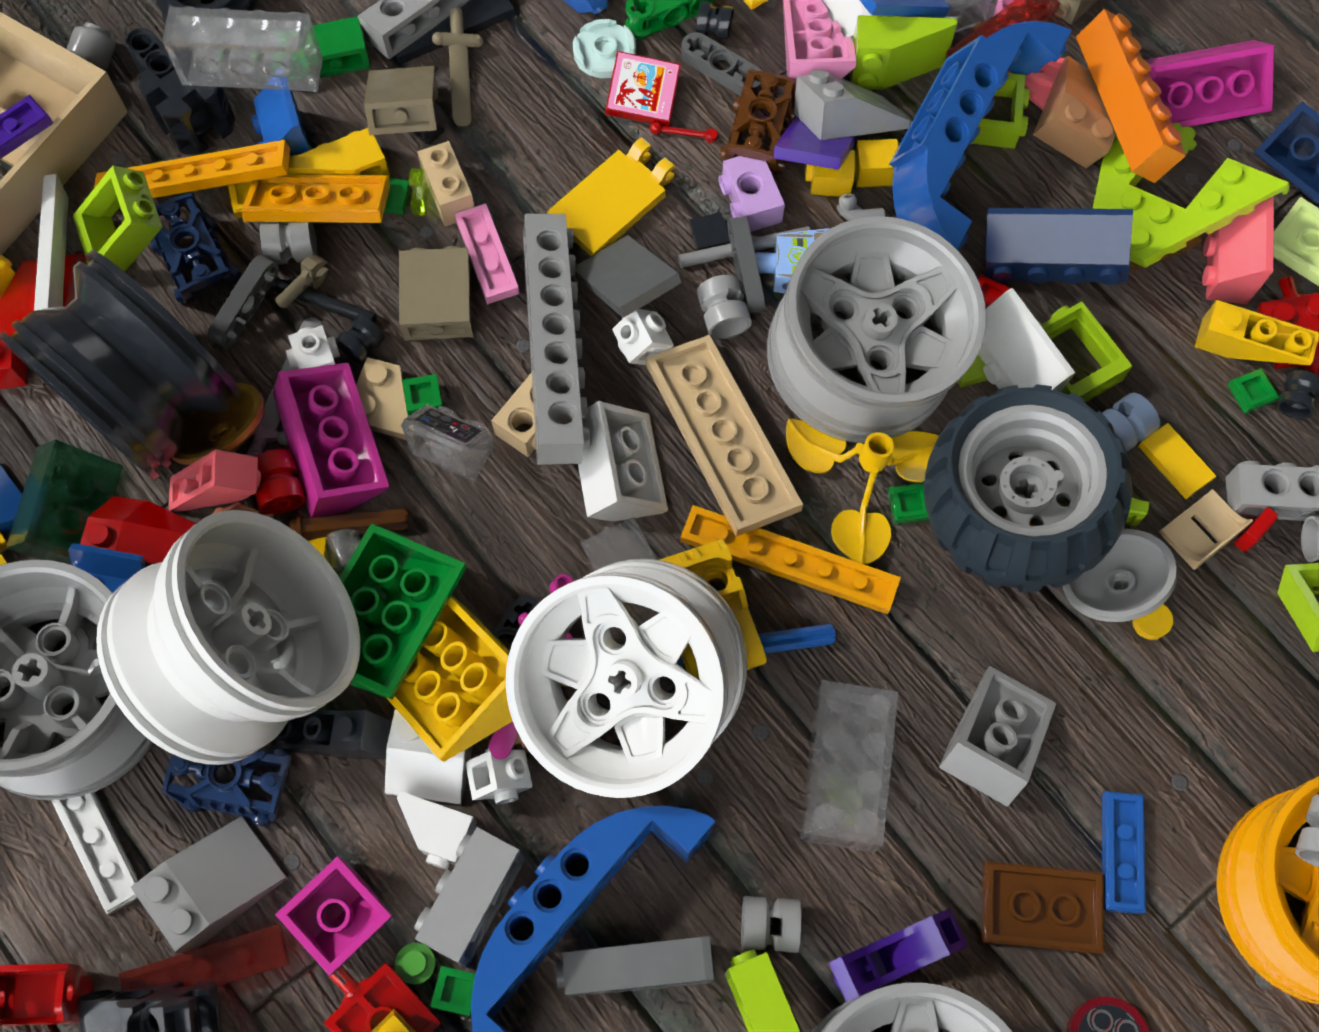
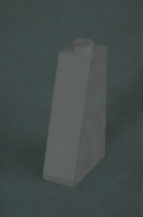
[556,936,714,997]

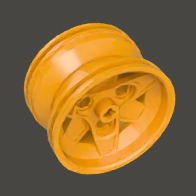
[1216,776,1319,1005]

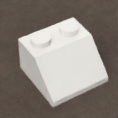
[385,710,473,806]

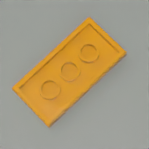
[241,175,390,223]

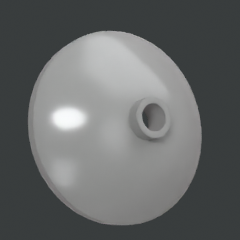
[1062,529,1177,622]

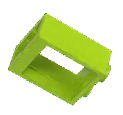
[971,73,1030,149]
[73,165,163,272]
[1037,301,1132,402]
[1277,563,1319,652]
[725,949,800,1032]

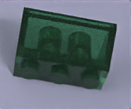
[6,439,123,564]

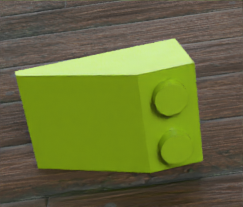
[850,15,957,91]

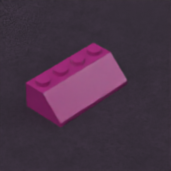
[1145,40,1274,127]
[273,363,389,518]

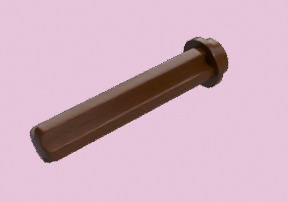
[290,508,409,540]

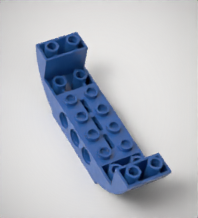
[889,21,1072,250]

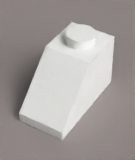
[397,791,477,870]

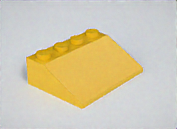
[387,595,513,762]

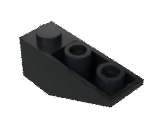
[269,710,392,759]

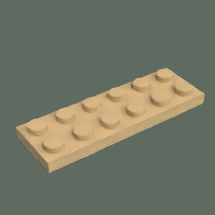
[646,335,803,537]

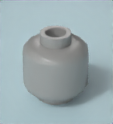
[66,22,115,71]

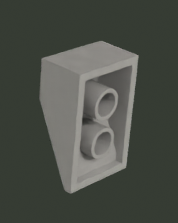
[794,70,912,140]
[939,666,1056,807]
[131,816,287,955]

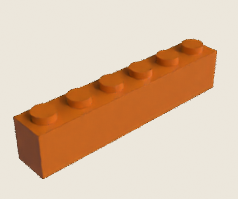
[1076,9,1186,183]

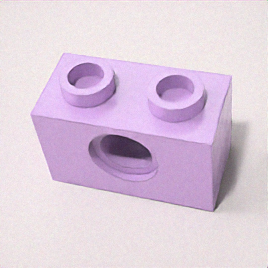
[719,156,785,232]

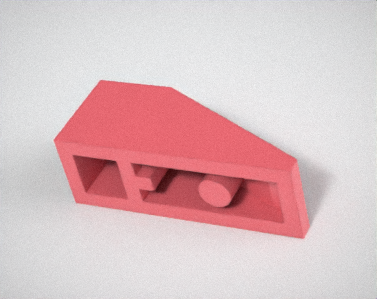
[168,449,261,513]

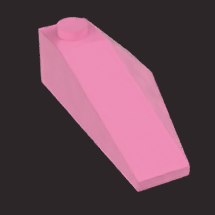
[783,0,856,95]

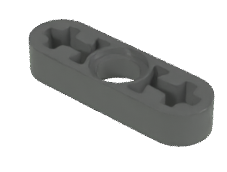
[681,32,762,96]
[727,216,765,314]
[208,255,279,349]

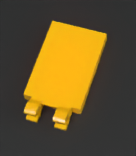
[547,137,675,256]

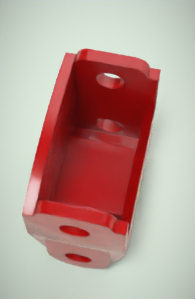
[0,963,94,1026]

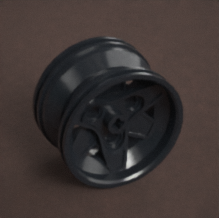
[0,250,242,481]

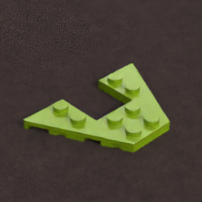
[1092,135,1290,268]

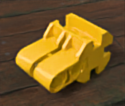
[660,539,766,680]

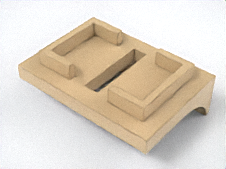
[1159,489,1253,570]

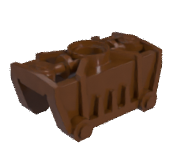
[719,70,796,173]

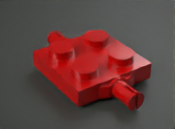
[1257,276,1319,376]
[324,962,441,1032]

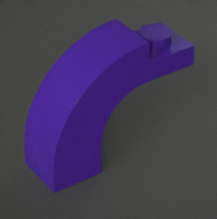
[829,908,968,1002]

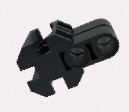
[125,28,235,154]
[77,980,223,1032]

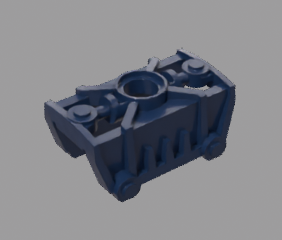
[150,193,241,305]
[162,749,293,827]

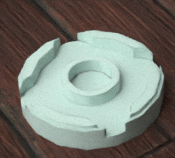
[573,19,636,79]

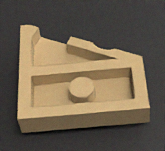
[356,357,412,441]

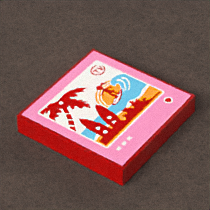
[605,51,681,127]

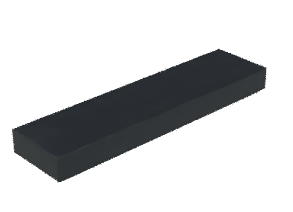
[395,0,514,65]

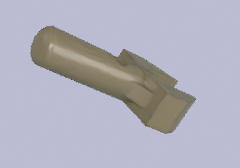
[276,255,329,308]

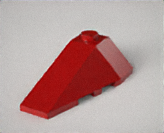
[80,496,196,567]

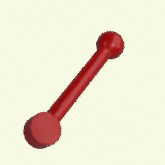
[650,122,718,143]

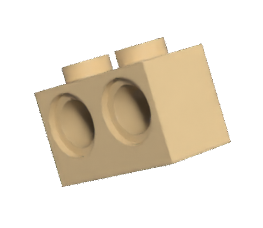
[417,141,474,227]
[491,373,564,457]

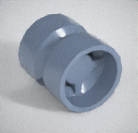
[1102,393,1160,452]

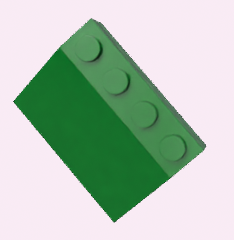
[339,524,467,699]

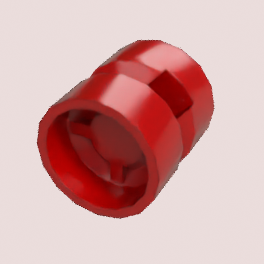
[254,449,306,515]

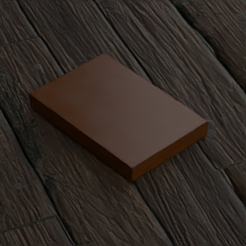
[981,861,1104,955]

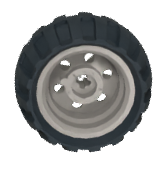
[924,384,1132,592]

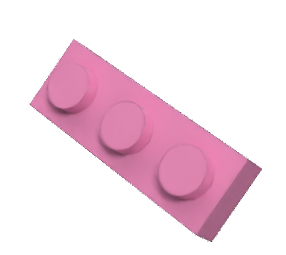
[454,204,520,304]

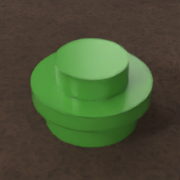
[395,943,436,985]

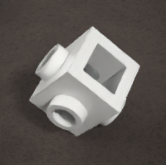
[612,309,674,365]
[286,326,340,370]
[465,748,532,805]

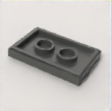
[575,235,681,317]

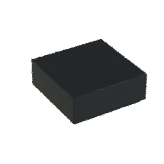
[689,212,730,251]

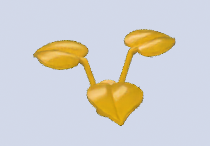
[786,418,940,565]

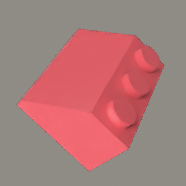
[1202,196,1274,305]

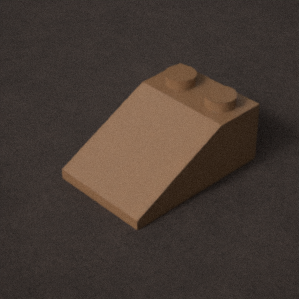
[1033,56,1116,168]

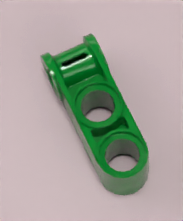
[625,0,715,39]

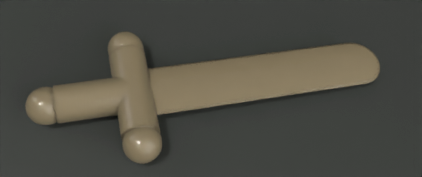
[432,7,483,127]

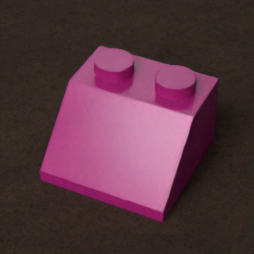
[275,856,392,976]

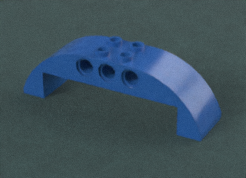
[471,806,715,1032]

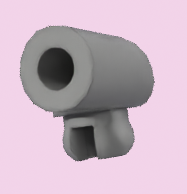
[837,193,885,221]

